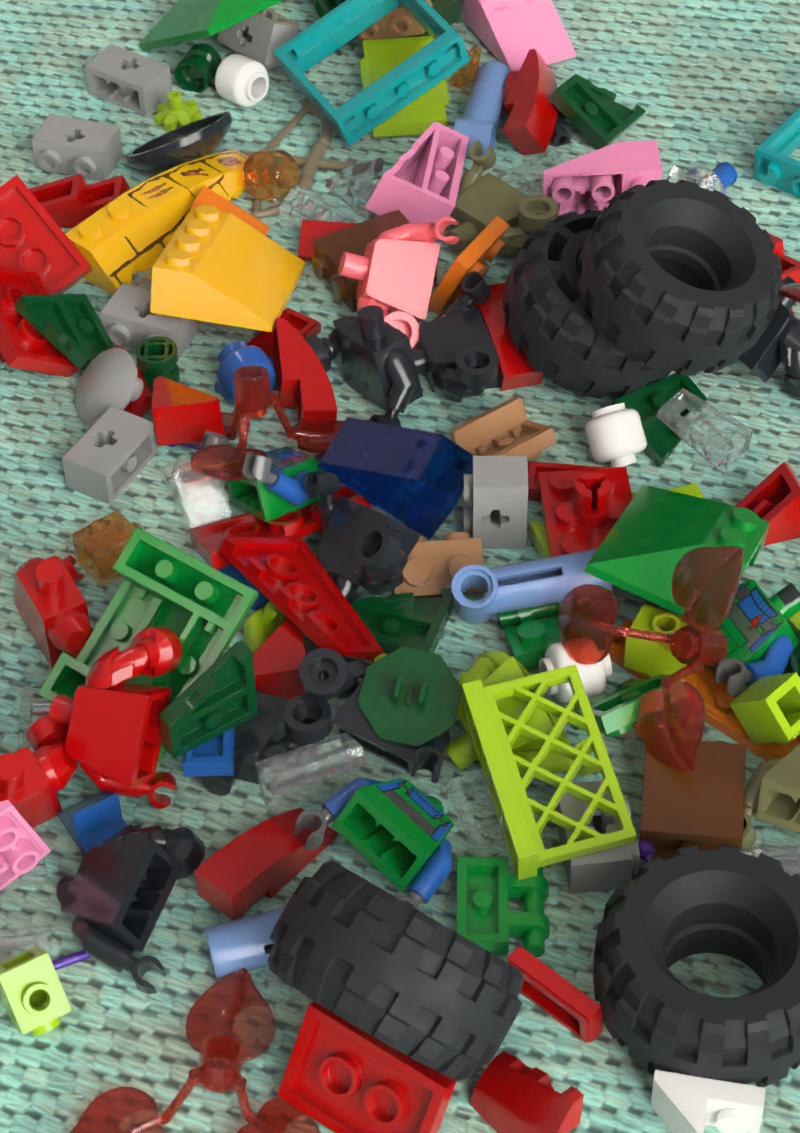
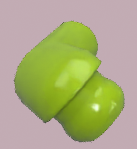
[243,601,287,653]

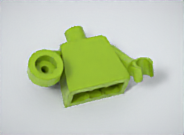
[447,650,595,776]

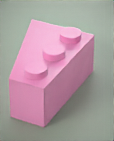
[365,122,469,224]

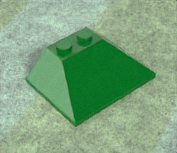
[139,0,283,51]
[584,485,770,631]
[38,527,259,764]

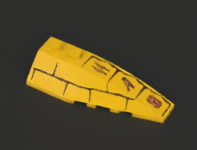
[65,149,262,296]

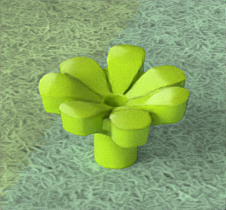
[154,91,203,131]

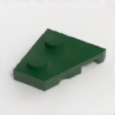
[548,74,646,149]
[15,294,114,370]
[613,373,707,466]
[352,588,453,655]
[159,640,258,759]

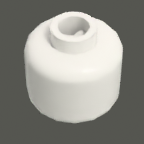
[215,54,269,107]
[585,403,647,467]
[539,637,613,704]

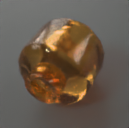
[242,149,299,201]

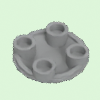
[75,347,144,425]

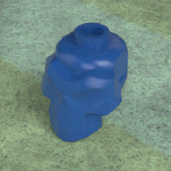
[214,341,278,407]

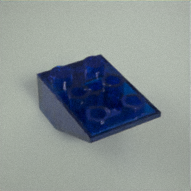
[317,417,474,540]

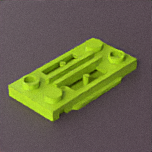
[360,36,449,138]

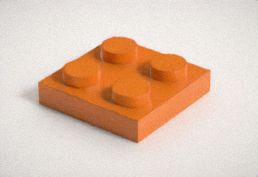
[428,215,510,314]

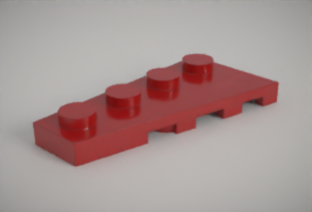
[189,483,372,570]
[219,536,384,662]

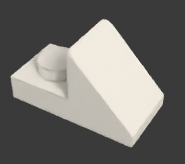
[650,1070,766,1133]

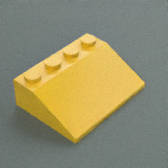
[150,205,306,332]

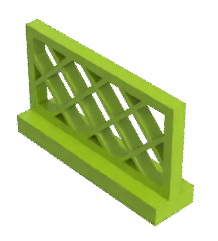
[462,664,637,881]

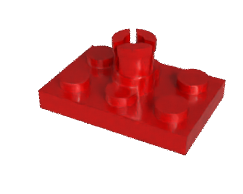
[0,175,93,295]
[0,265,79,377]
[538,466,633,557]
[277,1001,457,1133]

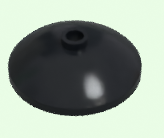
[125,112,233,172]

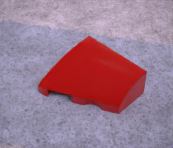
[469,1051,584,1133]

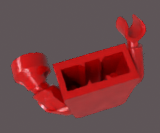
[15,555,94,668]
[49,626,182,809]
[0,713,78,828]

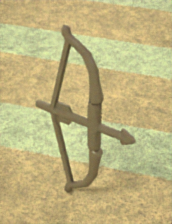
[240,98,361,219]

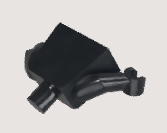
[412,271,500,403]
[739,275,800,400]
[303,305,423,440]
[303,471,421,604]
[299,648,451,783]
[203,692,333,796]
[56,824,206,994]

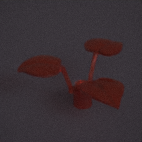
[186,365,371,481]
[558,546,744,771]
[70,968,321,1133]

